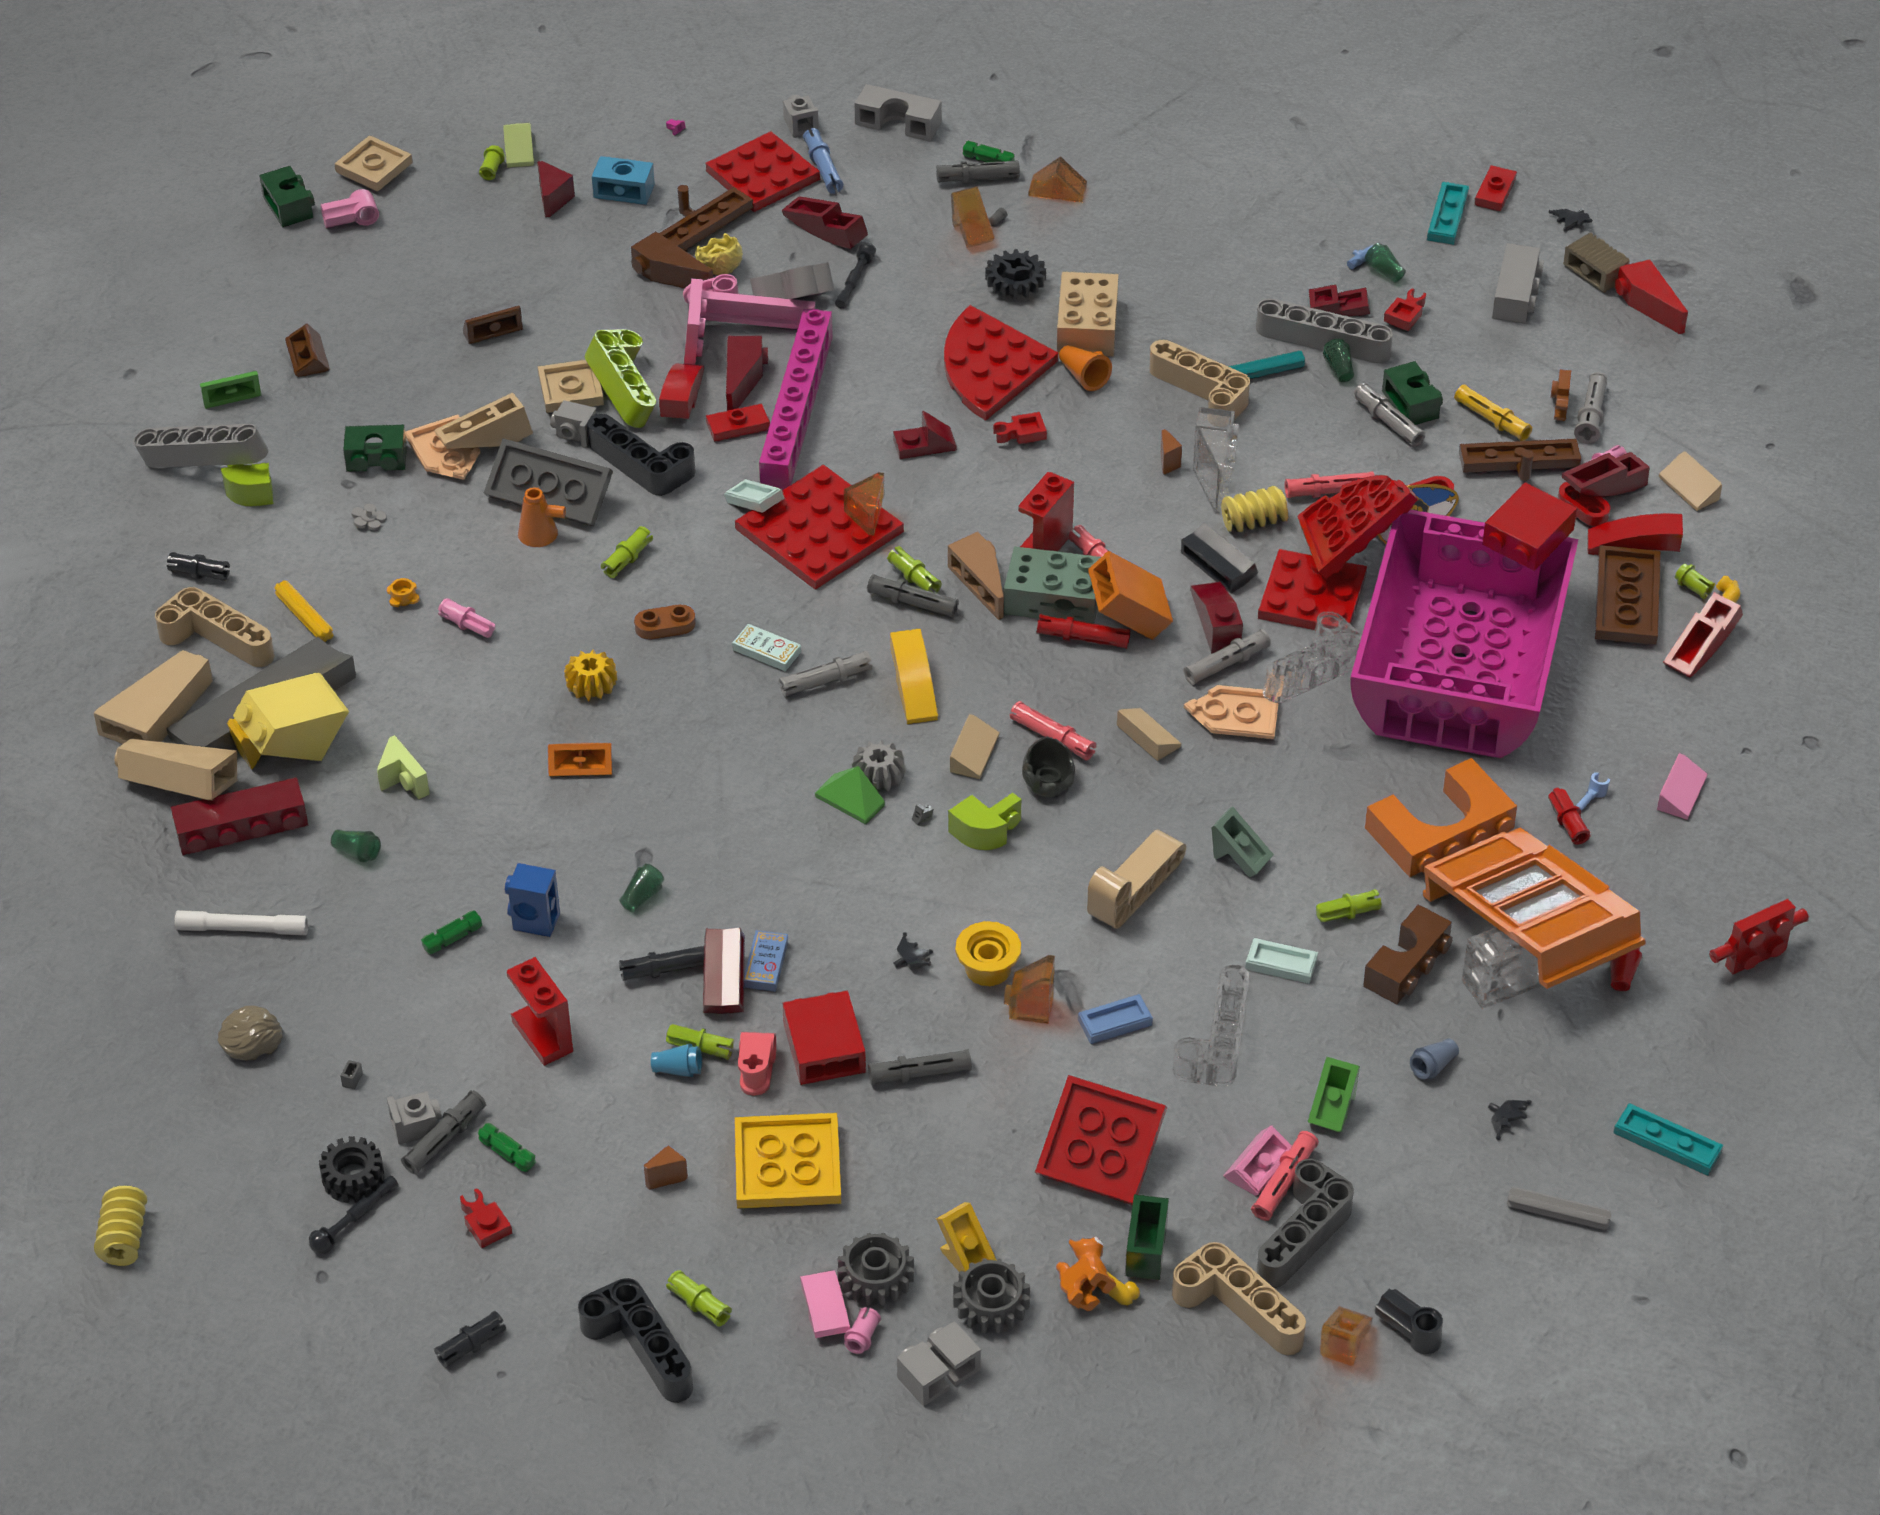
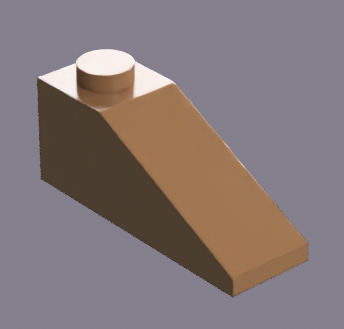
[948,531,1004,620]

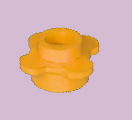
[387,578,419,607]

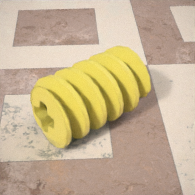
[1221,486,1288,532]
[94,1186,147,1266]

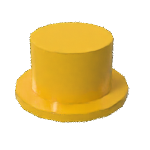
[955,921,1021,986]

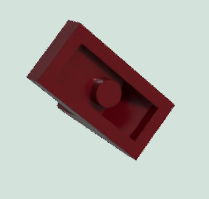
[893,411,957,459]

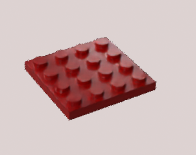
[735,464,904,590]

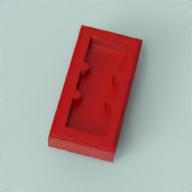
[1474,165,1517,211]
[706,403,770,442]

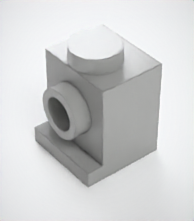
[783,95,819,137]
[550,400,597,448]
[387,1091,442,1144]

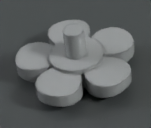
[351,504,386,531]

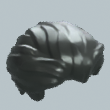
[1022,736,1075,797]

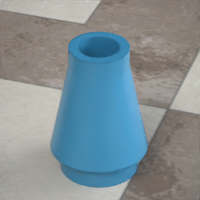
[651,1044,702,1077]

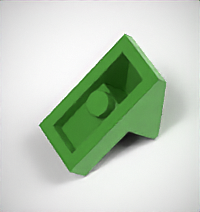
[1308,1056,1360,1132]

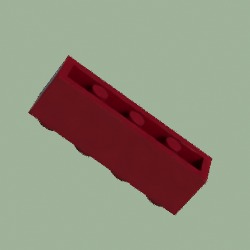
[170,777,309,856]

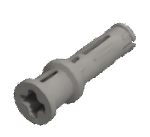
[1574,372,1607,444]

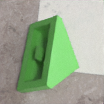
[200,371,262,409]
[815,766,885,824]

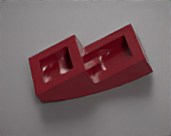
[1309,284,1370,317]

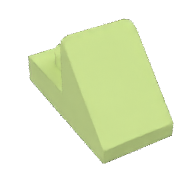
[503,123,534,168]
[377,735,430,800]

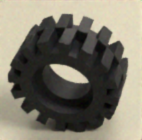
[319,1136,384,1203]

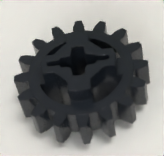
[985,249,1046,299]

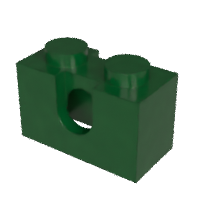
[259,166,315,228]
[1382,361,1443,425]
[343,424,407,472]
[1125,1194,1169,1280]

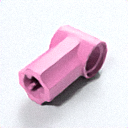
[320,189,379,228]

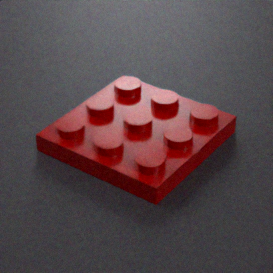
[705,131,820,212]
[1258,549,1367,637]
[1035,1075,1167,1205]

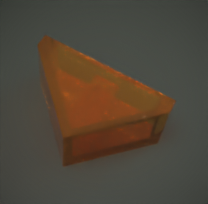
[1028,156,1087,202]
[844,472,885,536]

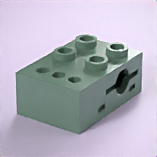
[1004,546,1101,624]

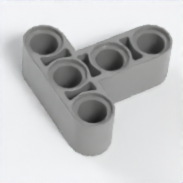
[750,262,834,299]

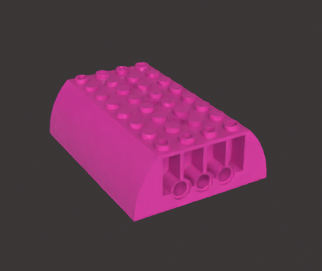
[1350,510,1579,758]

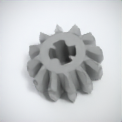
[852,740,906,792]

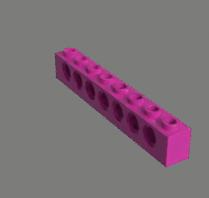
[759,309,833,490]

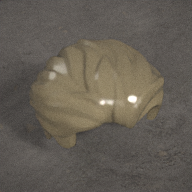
[217,1006,283,1061]

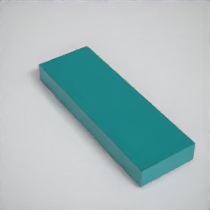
[1427,182,1469,245]
[1613,1103,1723,1176]

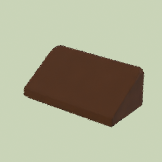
[463,305,523,344]
[285,323,330,377]

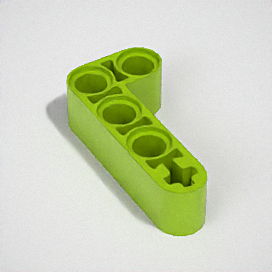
[584,329,656,428]

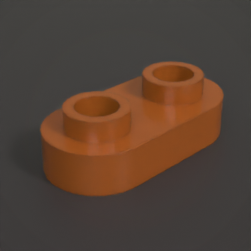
[634,604,696,640]

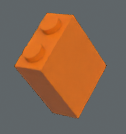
[1088,550,1173,640]

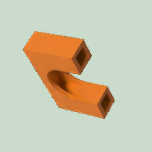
[1365,758,1517,877]

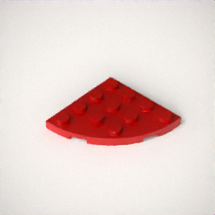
[944,305,1059,421]
[1297,475,1418,579]

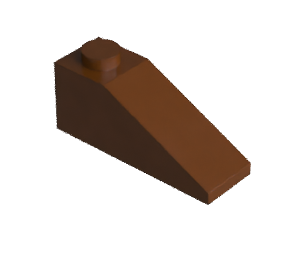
[631,231,713,288]

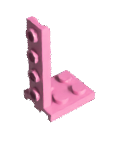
[684,278,815,365]

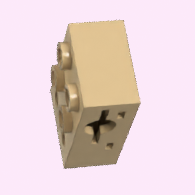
[1057,272,1119,356]

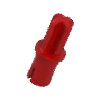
[1548,787,1591,845]

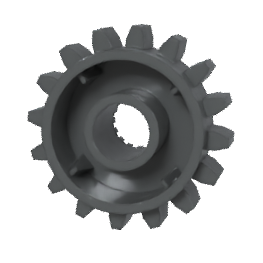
[837,1233,914,1306]
[953,1258,1030,1333]

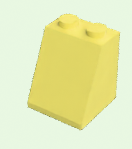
[233,673,349,761]

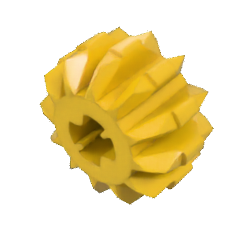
[564,649,617,701]

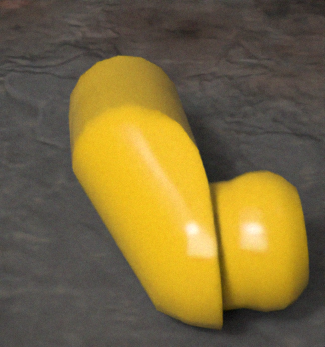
[1716,575,1741,603]
[1100,1271,1140,1305]

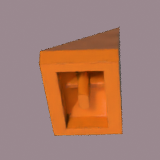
[548,742,612,776]

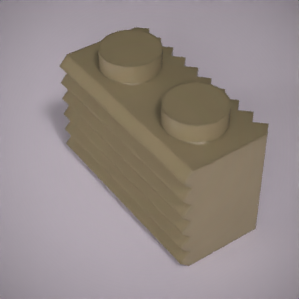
[1563,232,1630,293]

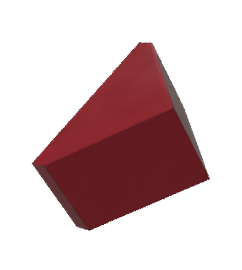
[537,161,575,218]

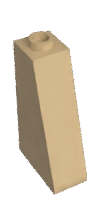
[94,650,213,744]
[114,739,238,800]

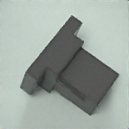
[912,804,934,825]

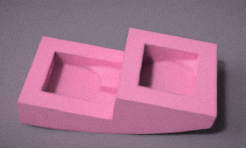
[800,1270,850,1338]

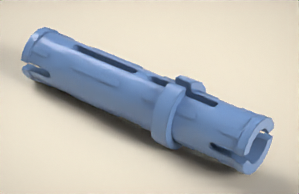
[803,128,844,194]

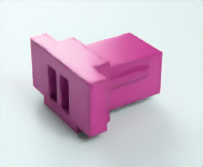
[666,119,686,135]

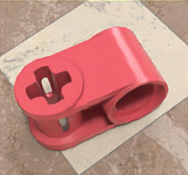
[738,1032,777,1096]

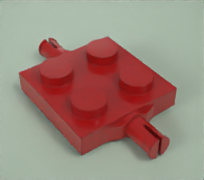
[1709,899,1809,975]

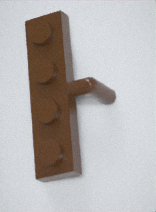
[659,185,753,251]
[1459,439,1581,482]

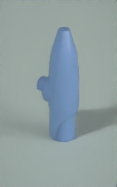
[1347,244,1379,269]

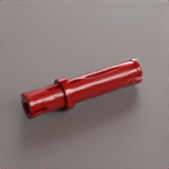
[1036,614,1131,649]

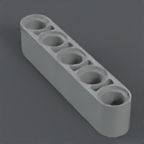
[1256,299,1393,363]
[133,424,269,468]

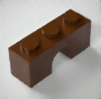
[1363,904,1453,1005]

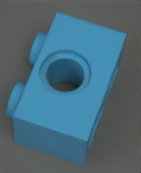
[592,156,655,205]

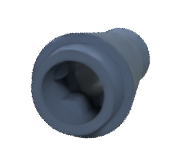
[1410,1038,1459,1079]

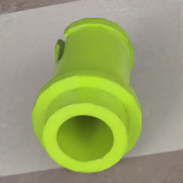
[479,145,505,180]
[1674,563,1715,599]

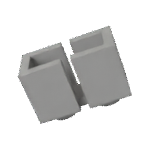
[897,1321,981,1407]

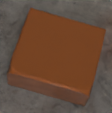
[1161,429,1182,474]
[644,1145,688,1190]

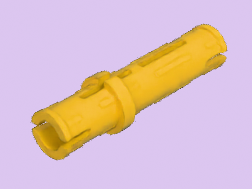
[1454,384,1533,441]

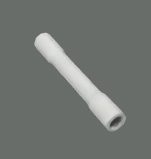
[175,910,309,935]

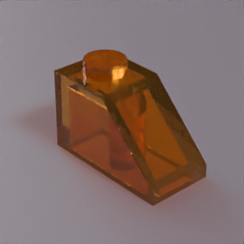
[1004,955,1055,1024]

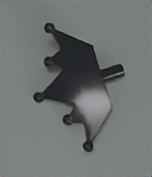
[1549,209,1593,231]
[893,932,933,968]
[1488,1100,1532,1140]

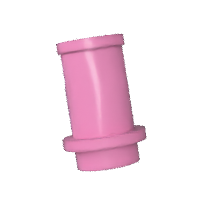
[844,1307,881,1354]

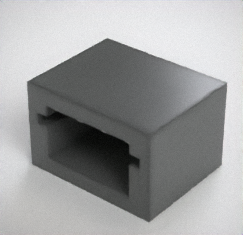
[340,1060,363,1089]

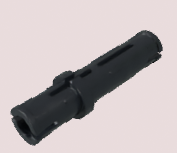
[619,946,704,981]

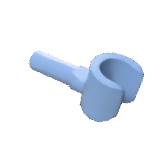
[1576,772,1610,811]

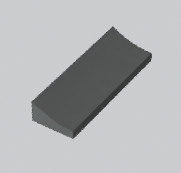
[167,637,356,751]

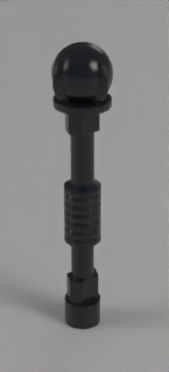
[835,242,876,309]
[309,1175,399,1254]

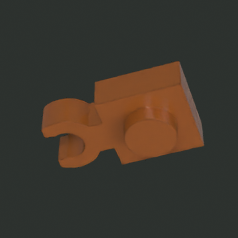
[1550,369,1571,421]

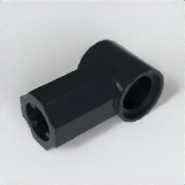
[1375,1288,1443,1354]

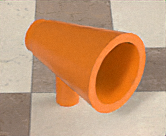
[1059,345,1112,391]
[518,487,566,547]

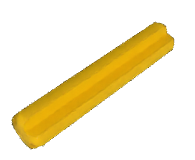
[274,580,334,642]

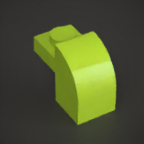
[221,463,274,507]
[948,792,1022,850]

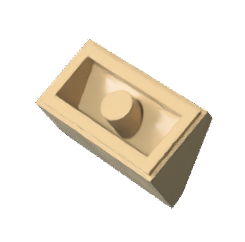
[1659,451,1722,511]
[1117,708,1182,761]
[950,714,999,779]

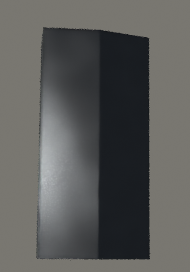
[1181,522,1258,594]

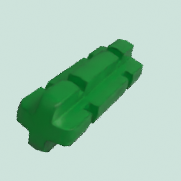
[963,141,1015,162]
[421,910,482,955]
[478,1123,536,1172]

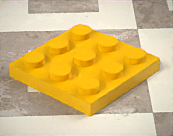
[734,1113,841,1209]

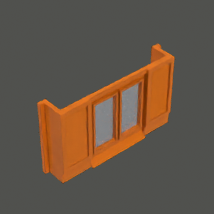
[1423,827,1646,989]

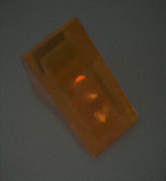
[951,186,995,248]
[1320,1306,1373,1366]

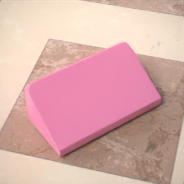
[1657,753,1708,820]
[1223,1125,1292,1196]

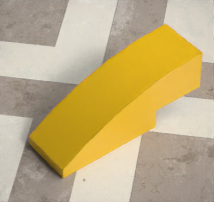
[890,628,938,724]

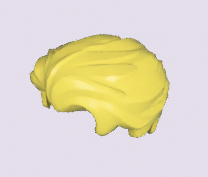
[695,233,743,275]

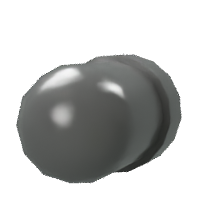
[989,208,1008,225]

